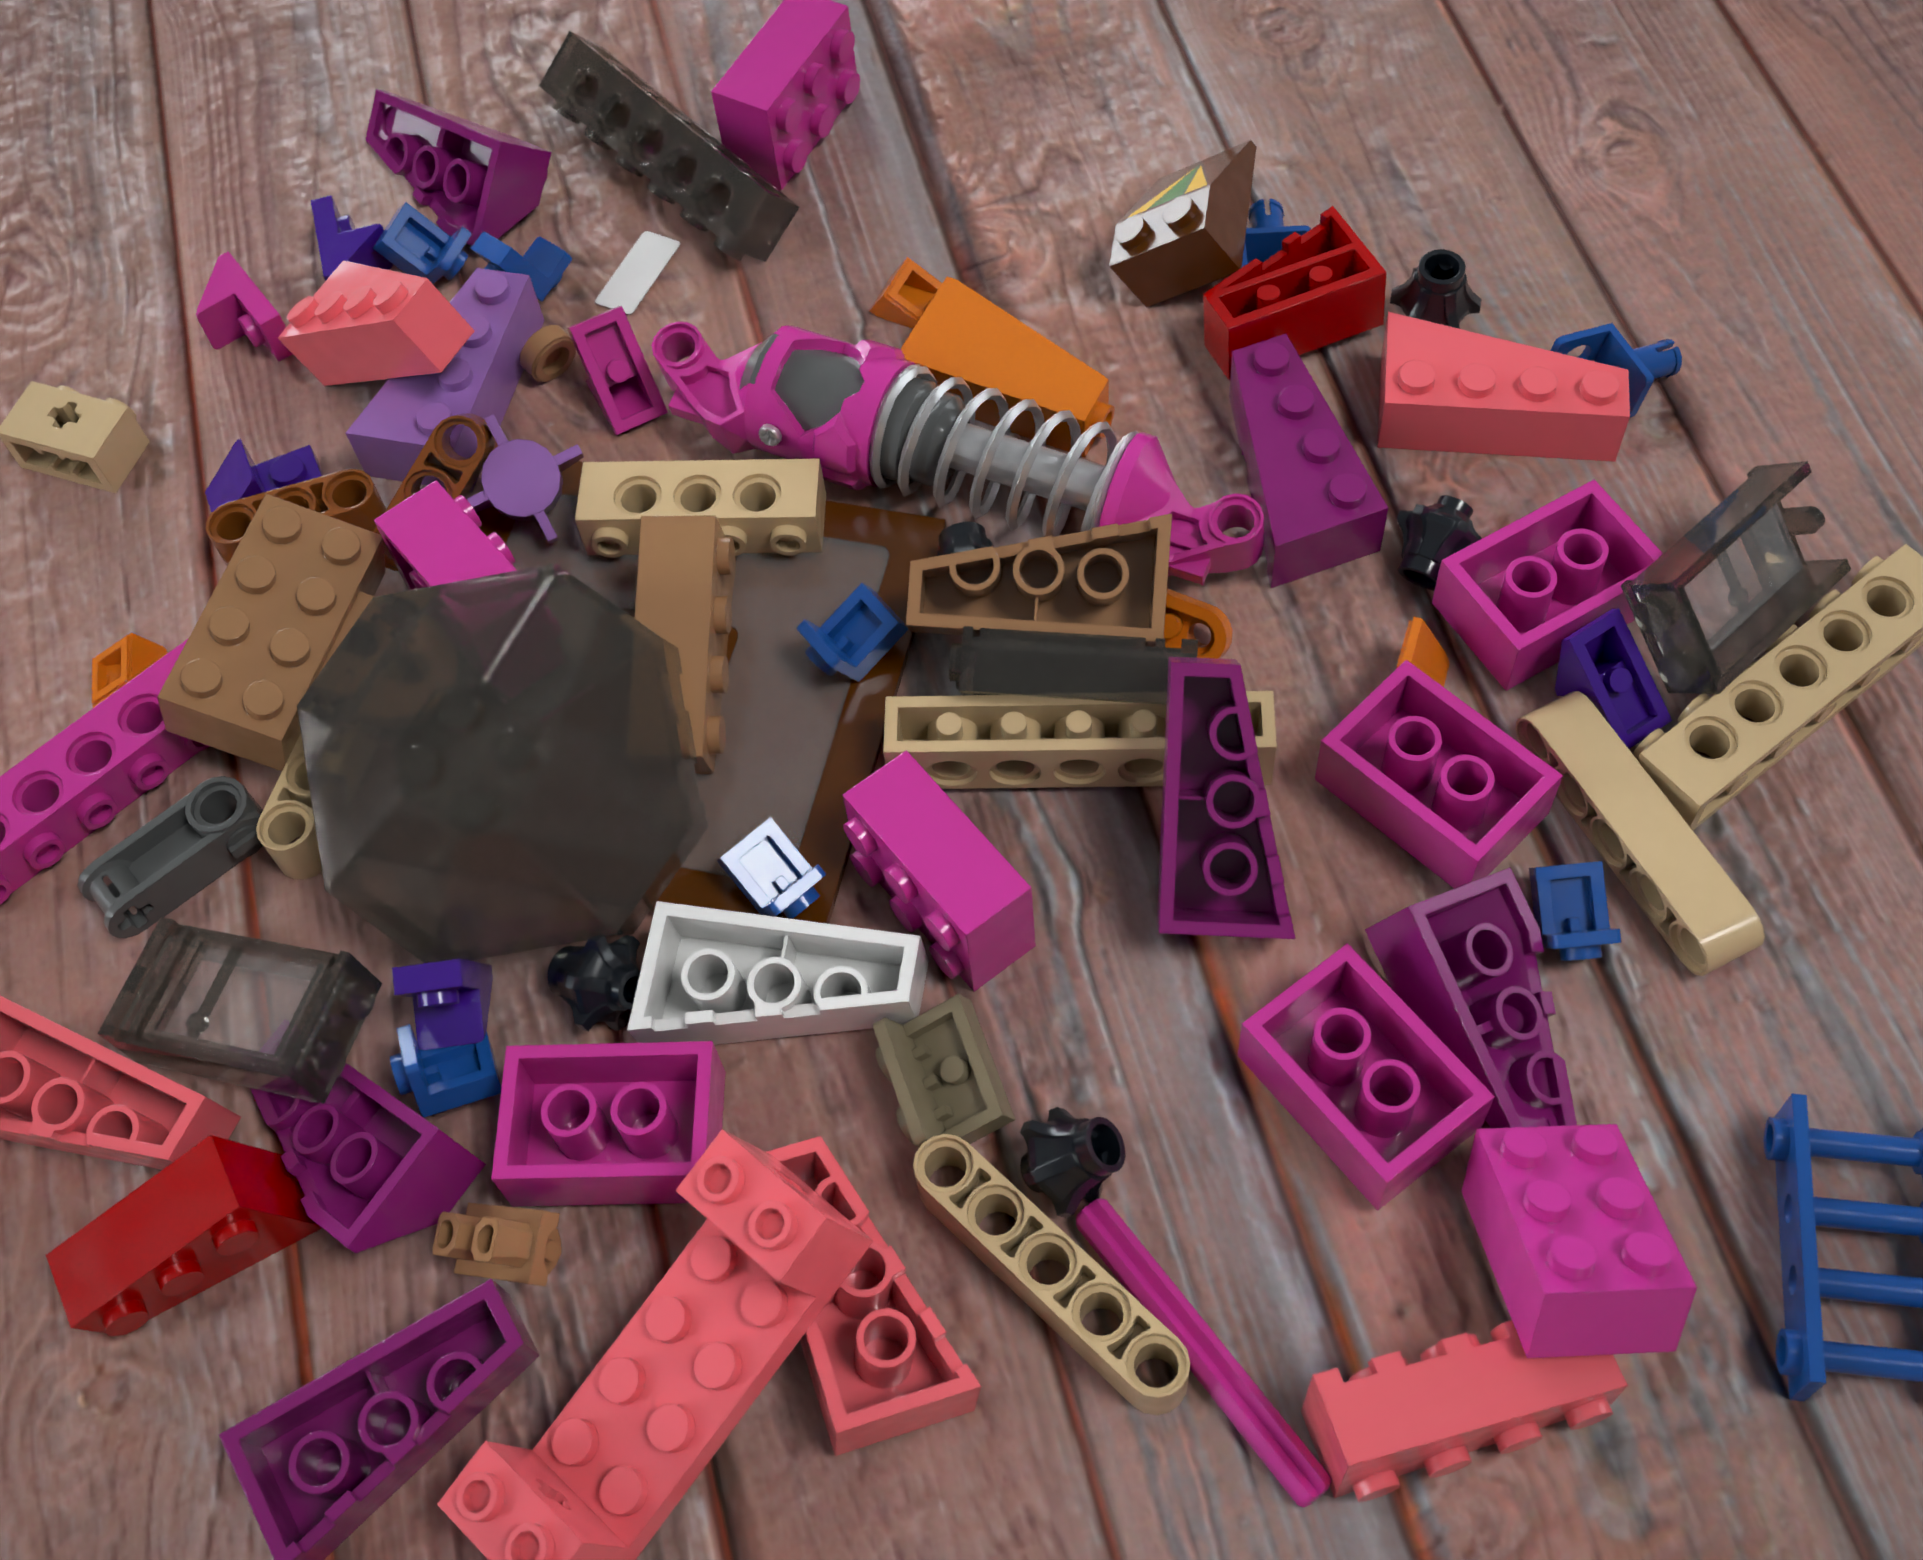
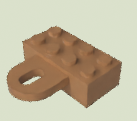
[157,494,458,771]

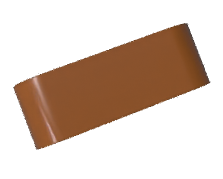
[373,413,495,571]
[206,469,386,565]

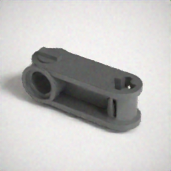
[77,776,263,938]

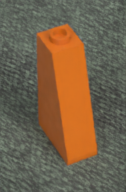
[901,276,1115,458]

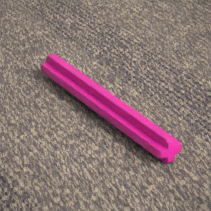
[1076,1198,1332,1508]

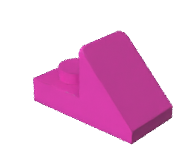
[196,251,293,362]
[567,306,668,435]

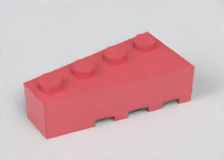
[278,260,475,386]
[1377,312,1630,462]
[0,996,241,1170]
[767,1136,981,1456]
[1301,1320,1628,1502]

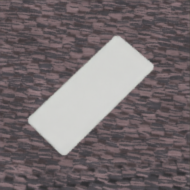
[595,231,680,315]

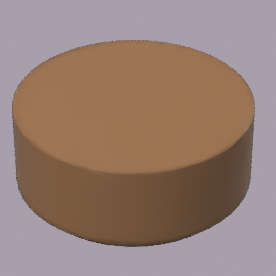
[519,325,576,382]

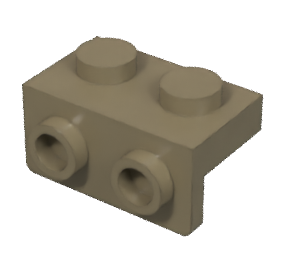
[873,994,1015,1147]

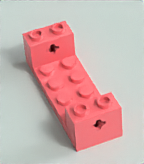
[437,1129,873,1560]

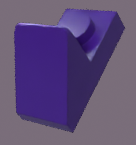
[311,195,394,281]
[205,439,323,512]
[1555,608,1673,749]
[392,958,493,1050]

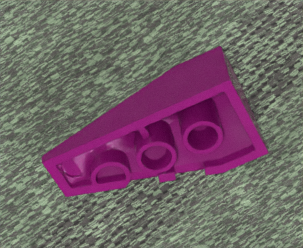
[365,88,552,246]
[1365,867,1577,1128]
[243,1020,486,1253]

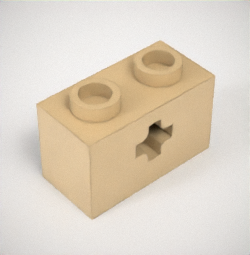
[0,381,150,493]

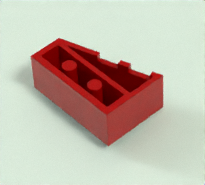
[1203,206,1387,381]
[46,1135,322,1336]

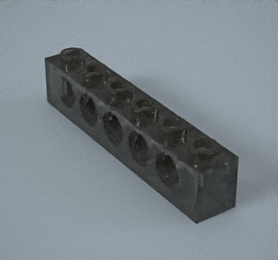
[539,31,799,262]

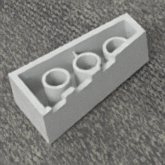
[627,901,929,1045]

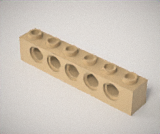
[1633,544,1923,831]
[883,691,1277,789]

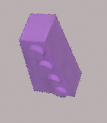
[346,268,545,493]

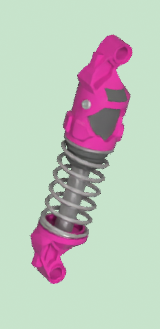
[652,321,1264,585]

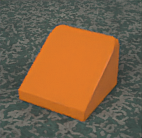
[869,257,942,329]
[1396,617,1450,687]
[92,633,168,708]

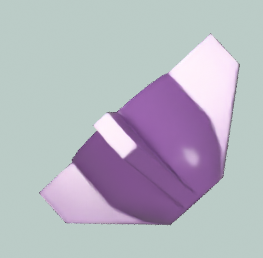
[467,414,584,544]

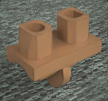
[432,1203,562,1287]

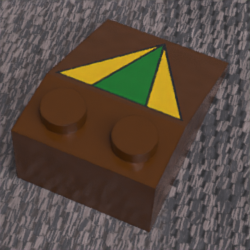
[1109,140,1257,307]

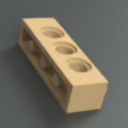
[575,458,826,558]

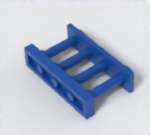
[1764,1094,1923,1402]

